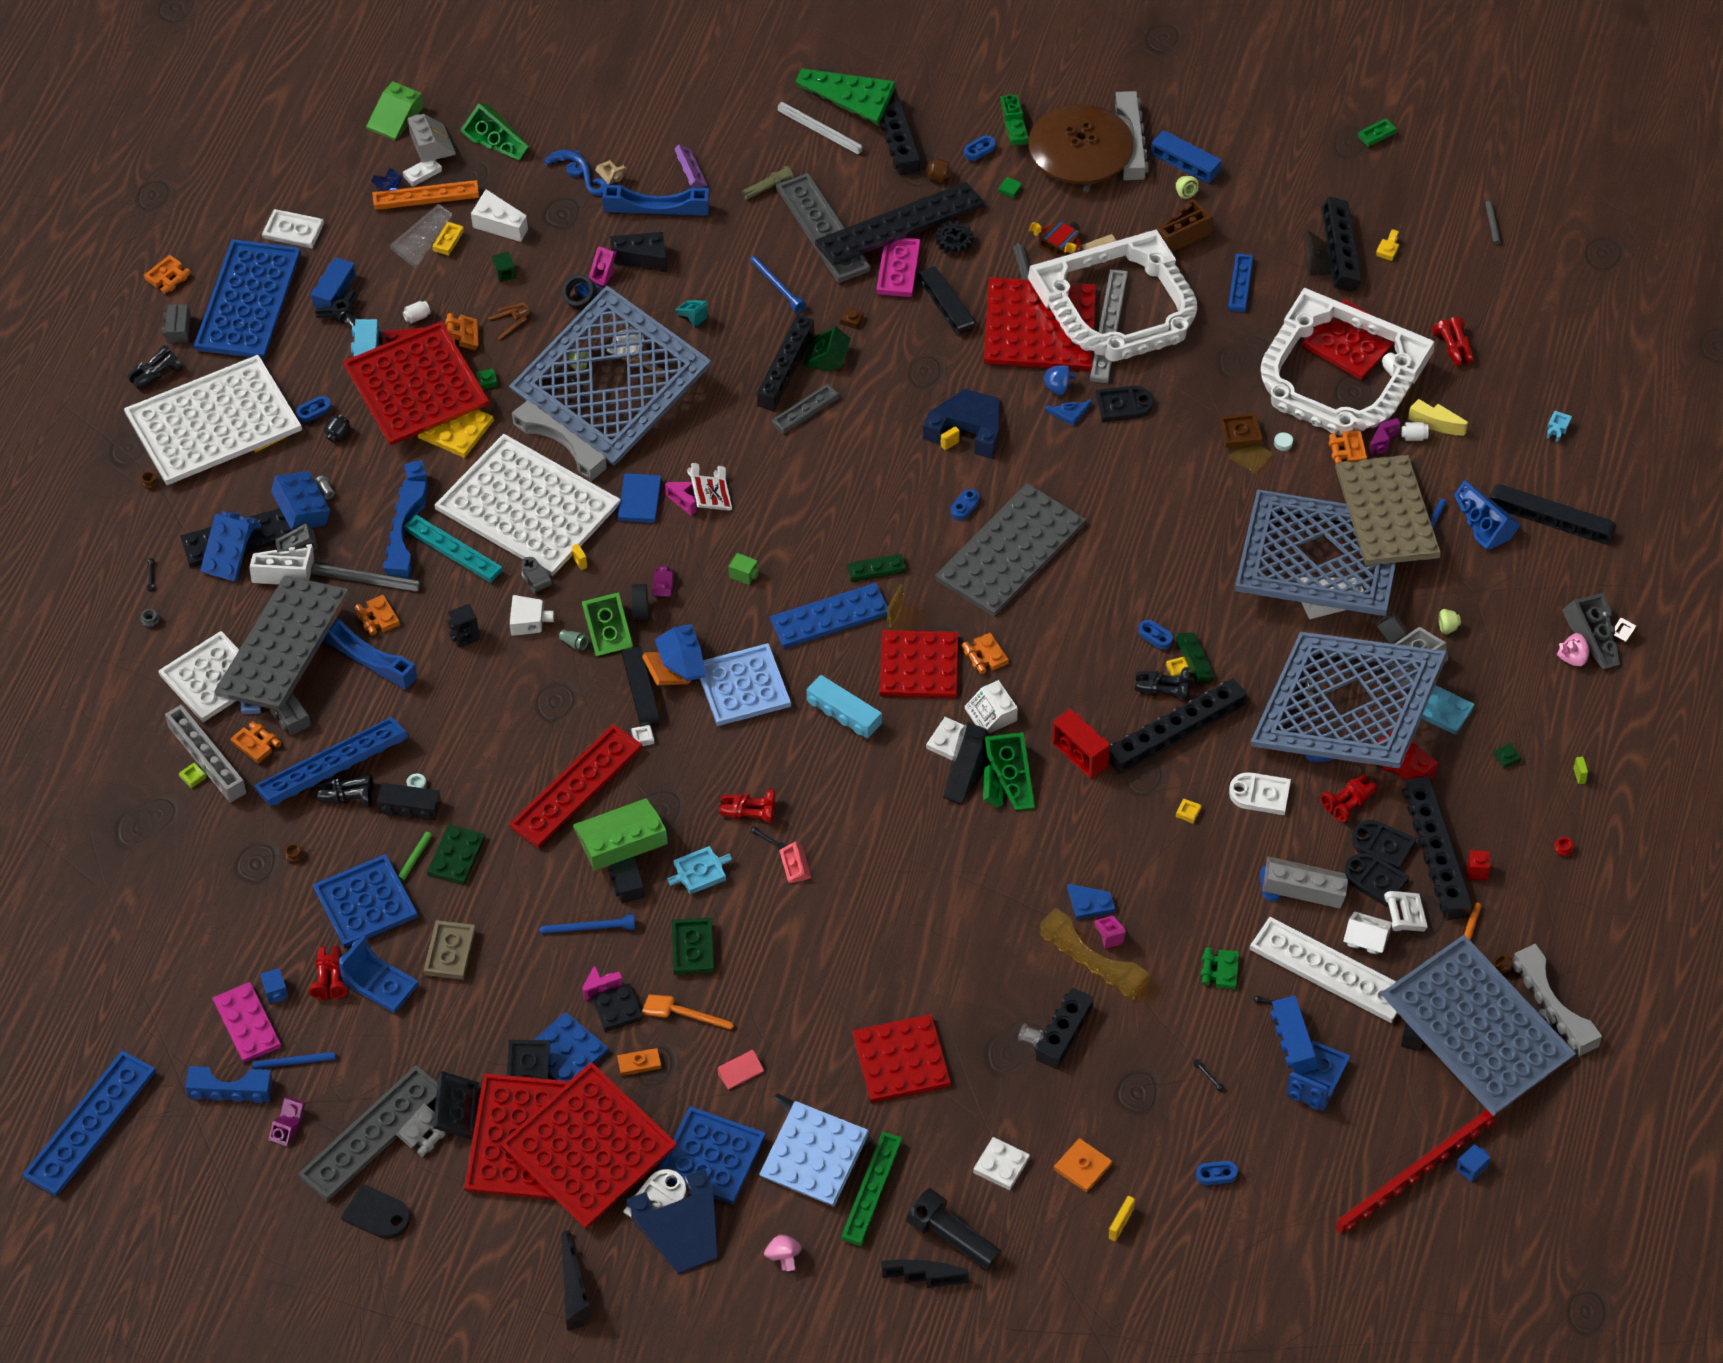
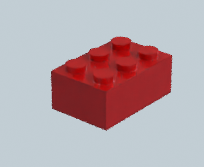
[1052,709,1110,779]

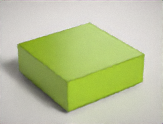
[1573,756,1588,784]
[179,762,207,789]

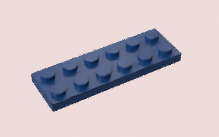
[770,583,890,649]

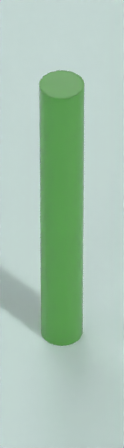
[398,832,432,882]

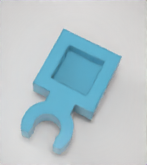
[1546,411,1572,442]

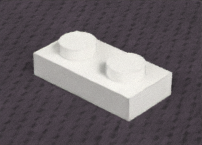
[403,160,442,187]

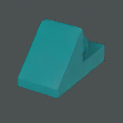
[675,300,708,328]

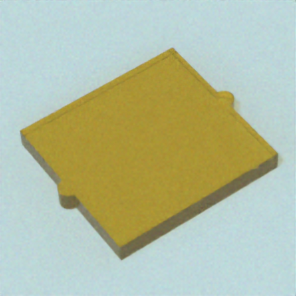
[1229,445,1273,474]
[887,584,904,628]

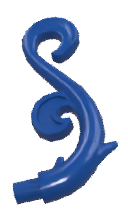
[543,150,609,196]

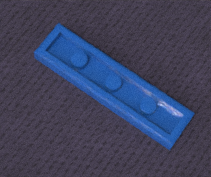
[1228,253,1254,313]

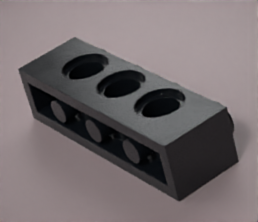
[1034,988,1094,1070]

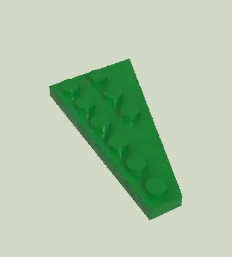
[795,68,896,125]

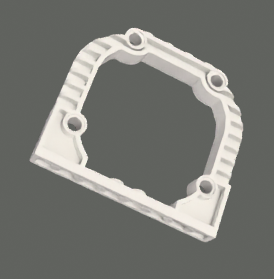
[1028,229,1197,361]
[1261,288,1434,436]

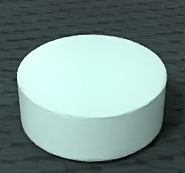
[1274,433,1293,451]
[407,774,427,789]

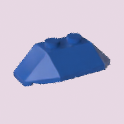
[655,624,706,681]

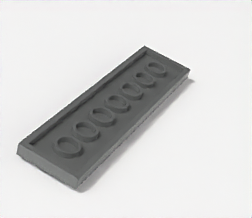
[776,173,870,283]
[298,1065,438,1202]

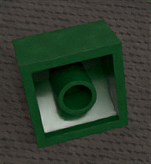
[804,326,851,371]

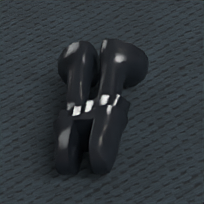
[127,345,183,390]
[1134,667,1190,701]
[316,774,374,808]

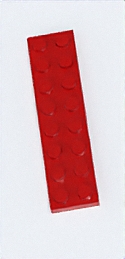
[509,724,643,849]

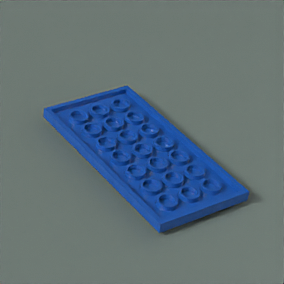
[194,239,301,359]

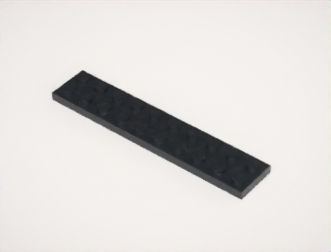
[815,182,985,265]

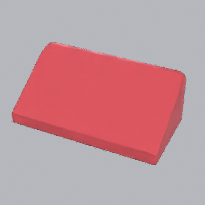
[779,841,812,883]
[718,1050,764,1090]

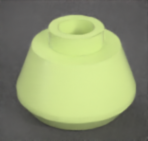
[1176,176,1199,199]
[567,351,589,371]
[1439,609,1461,635]

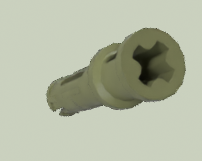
[742,165,794,200]

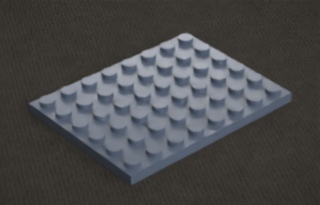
[1381,935,1576,1116]

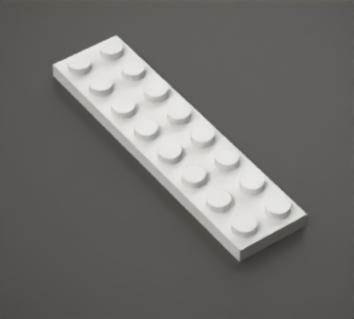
[1250,917,1398,1023]

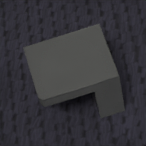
[1377,610,1407,644]

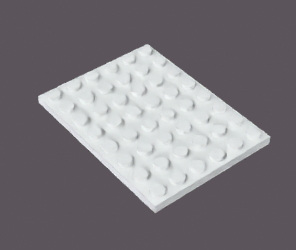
[124,355,302,485]
[435,434,620,577]

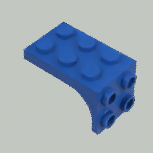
[200,511,262,581]
[339,935,419,1014]
[1286,1040,1350,1111]

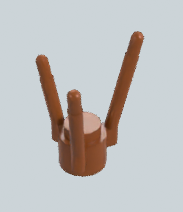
[488,302,530,340]

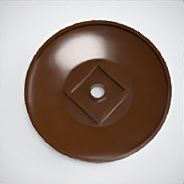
[1029,104,1133,184]

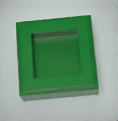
[998,177,1022,199]

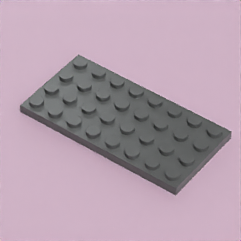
[935,483,1086,617]
[214,576,351,711]

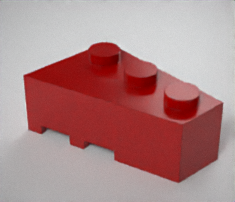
[1371,730,1438,780]

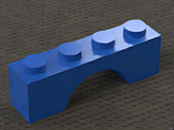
[185,1066,273,1103]

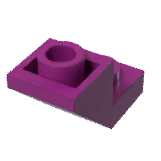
[1370,418,1400,456]
[652,565,674,596]
[268,1096,306,1146]

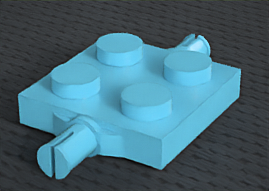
[667,846,732,894]

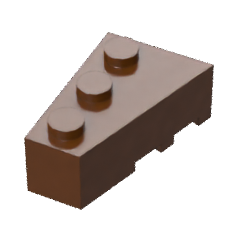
[1158,199,1213,252]

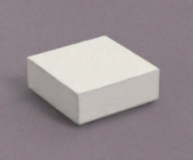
[631,725,655,746]

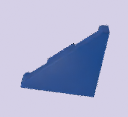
[1045,399,1092,426]

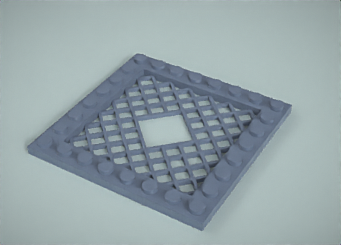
[509,286,712,466]
[1235,489,1396,616]
[1251,632,1447,768]

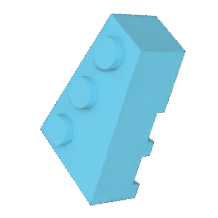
[351,319,382,357]

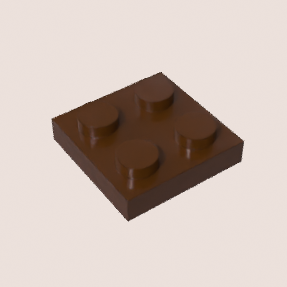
[1219,413,1262,448]

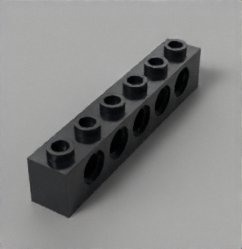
[881,87,920,175]
[1321,196,1361,292]
[757,315,814,411]

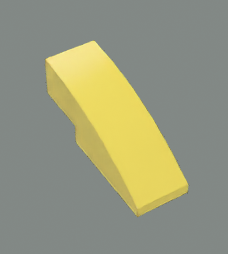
[1408,399,1468,436]

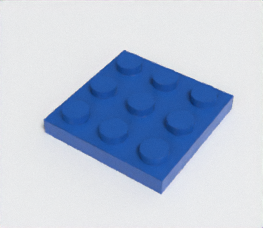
[534,1012,609,1081]

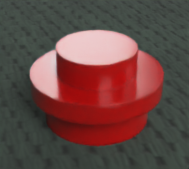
[1554,837,1574,856]

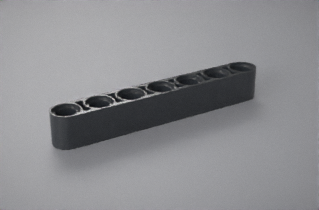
[1489,484,1617,544]

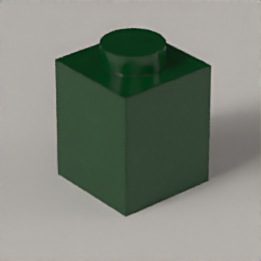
[492,251,516,283]

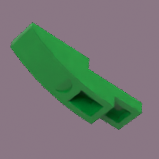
[1000,94,1028,146]

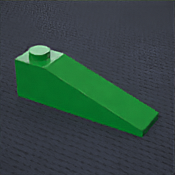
[460,103,530,160]
[985,732,1035,811]

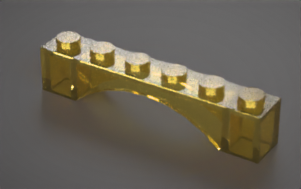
[1040,907,1150,1000]

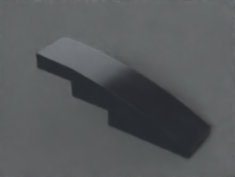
[881,1259,969,1288]

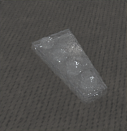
[390,204,452,269]

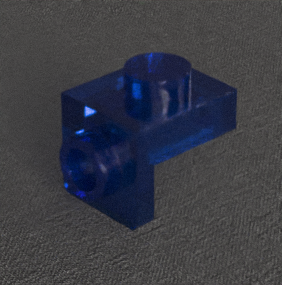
[371,168,403,191]

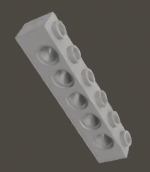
[165,705,246,803]

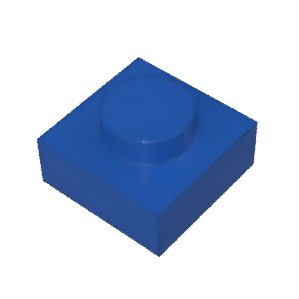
[574,282,600,299]

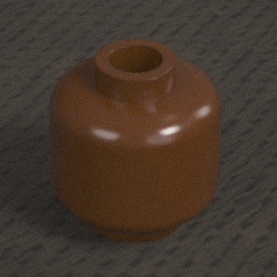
[925,158,952,183]

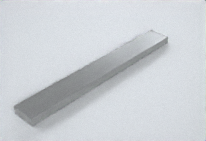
[1090,269,1128,383]

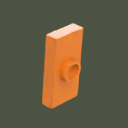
[617,1048,661,1076]

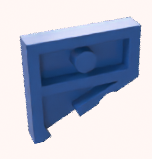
[1067,884,1115,920]

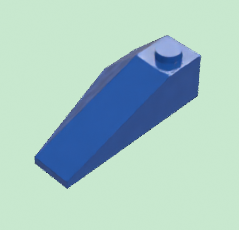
[1454,480,1521,550]

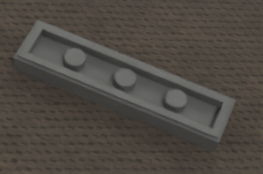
[771,383,839,435]

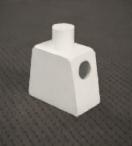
[510,595,554,636]

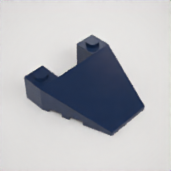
[923,389,999,458]
[627,1169,717,1274]

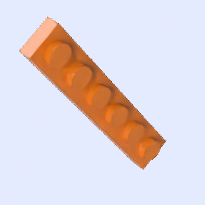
[372,180,479,210]

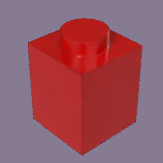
[1467,850,1490,881]

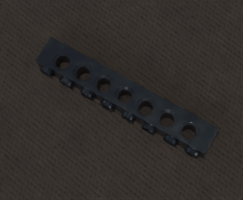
[1109,678,1247,774]
[1402,776,1472,921]

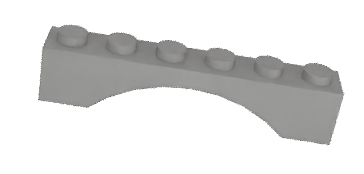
[1115,91,1148,180]
[512,400,607,481]
[1512,944,1602,1056]

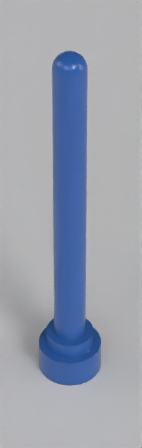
[751,256,806,313]
[539,914,635,934]

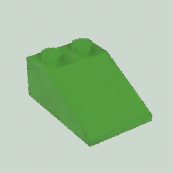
[366,81,423,141]
[582,592,633,657]

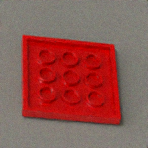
[1302,299,1395,381]
[879,630,958,698]
[852,1014,951,1103]

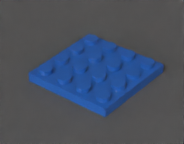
[313,854,418,949]
[658,1106,766,1205]

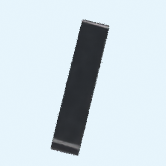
[917,266,975,335]
[621,646,660,727]

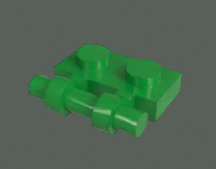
[1200,947,1239,990]

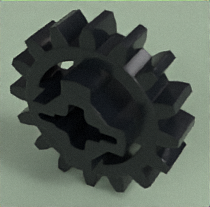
[936,221,974,255]

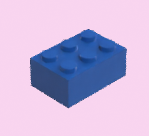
[271,471,330,530]

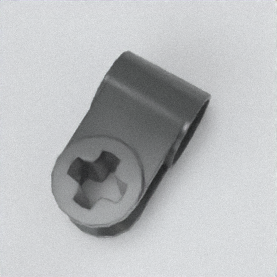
[521,557,552,593]

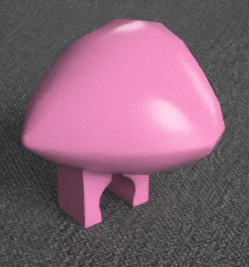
[1557,633,1589,666]
[764,1235,802,1271]

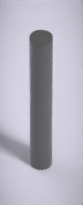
[1485,201,1501,245]

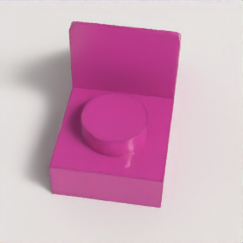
[589,246,616,286]
[665,482,697,516]
[1094,916,1125,949]
[582,966,623,1001]

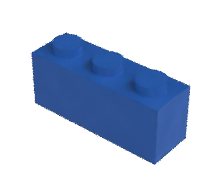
[311,257,356,308]

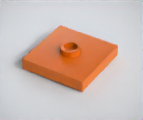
[642,652,691,685]
[1054,1138,1112,1193]

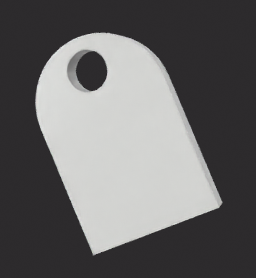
[1229,773,1291,815]
[623,1169,687,1218]

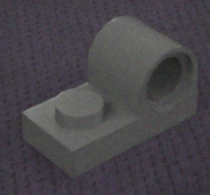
[275,523,317,552]

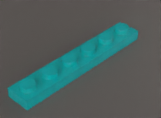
[404,515,503,583]

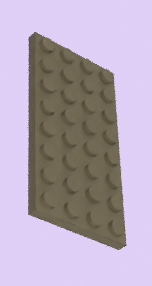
[1335,455,1440,566]

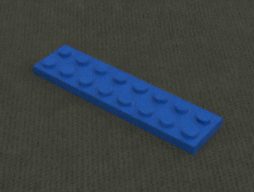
[254,717,408,806]
[22,1051,156,1197]

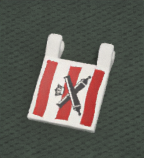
[687,463,732,511]

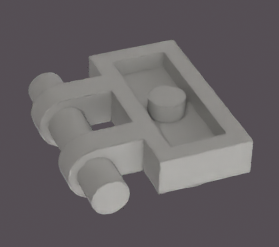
[396,1103,446,1157]

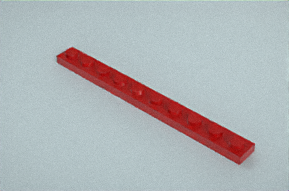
[1335,1110,1497,1235]

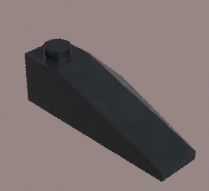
[942,722,991,804]

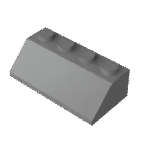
[1263,856,1348,908]

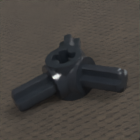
[315,290,358,330]

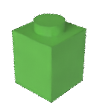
[729,553,759,585]

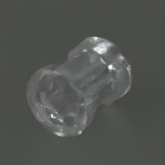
[1018,1023,1044,1047]

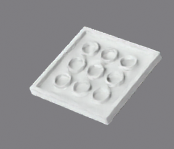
[158,631,239,722]

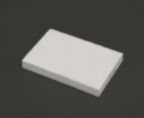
[262,209,324,249]

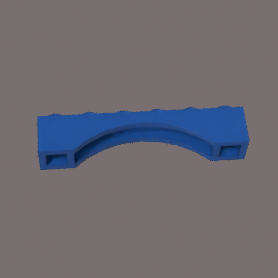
[602,185,710,216]
[383,480,427,579]
[323,618,417,690]

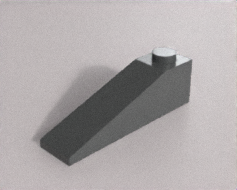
[1562,593,1620,670]

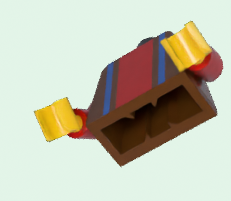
[1029,221,1081,258]

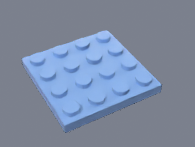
[700,643,791,726]
[759,1101,870,1207]

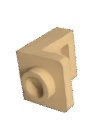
[596,160,626,184]

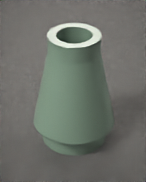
[559,630,588,651]

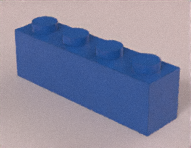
[1151,130,1222,184]
[1270,995,1318,1074]

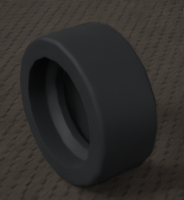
[562,274,598,310]
[631,584,649,620]

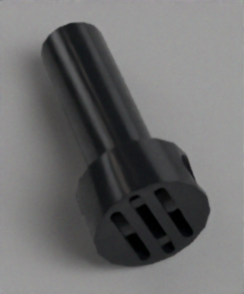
[906,1188,1002,1271]

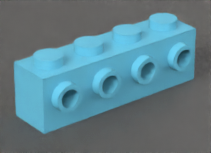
[806,675,882,739]

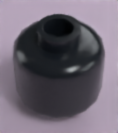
[324,415,351,443]

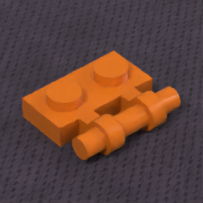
[144,255,191,294]
[445,313,478,351]
[1329,430,1367,463]
[354,595,400,636]
[962,633,1009,674]
[230,721,281,764]

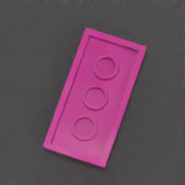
[877,238,920,297]
[213,982,281,1064]

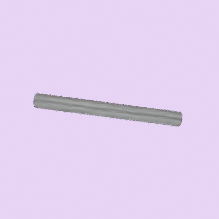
[778,102,863,154]

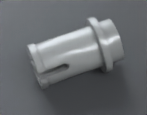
[315,476,335,499]

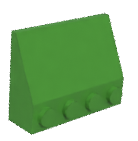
[573,798,668,871]

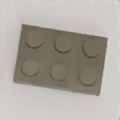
[423,920,476,980]

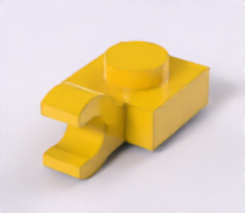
[1376,229,1399,261]

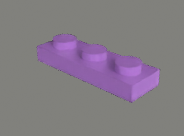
[675,145,708,188]

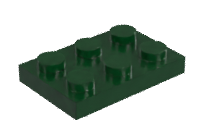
[427,824,485,886]
[671,918,714,975]

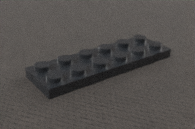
[180,508,293,568]

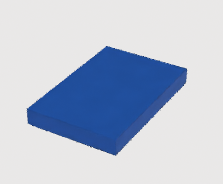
[618,473,661,523]

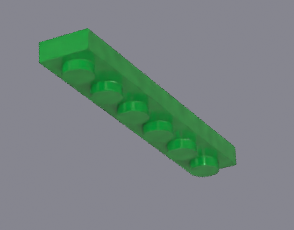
[841,1132,902,1246]

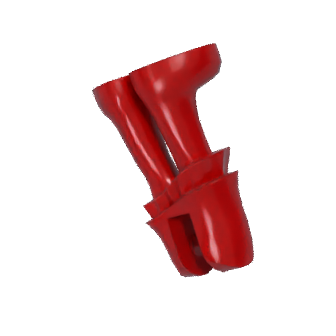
[1432,317,1474,367]
[1320,774,1378,822]
[719,789,775,823]
[309,946,347,1000]

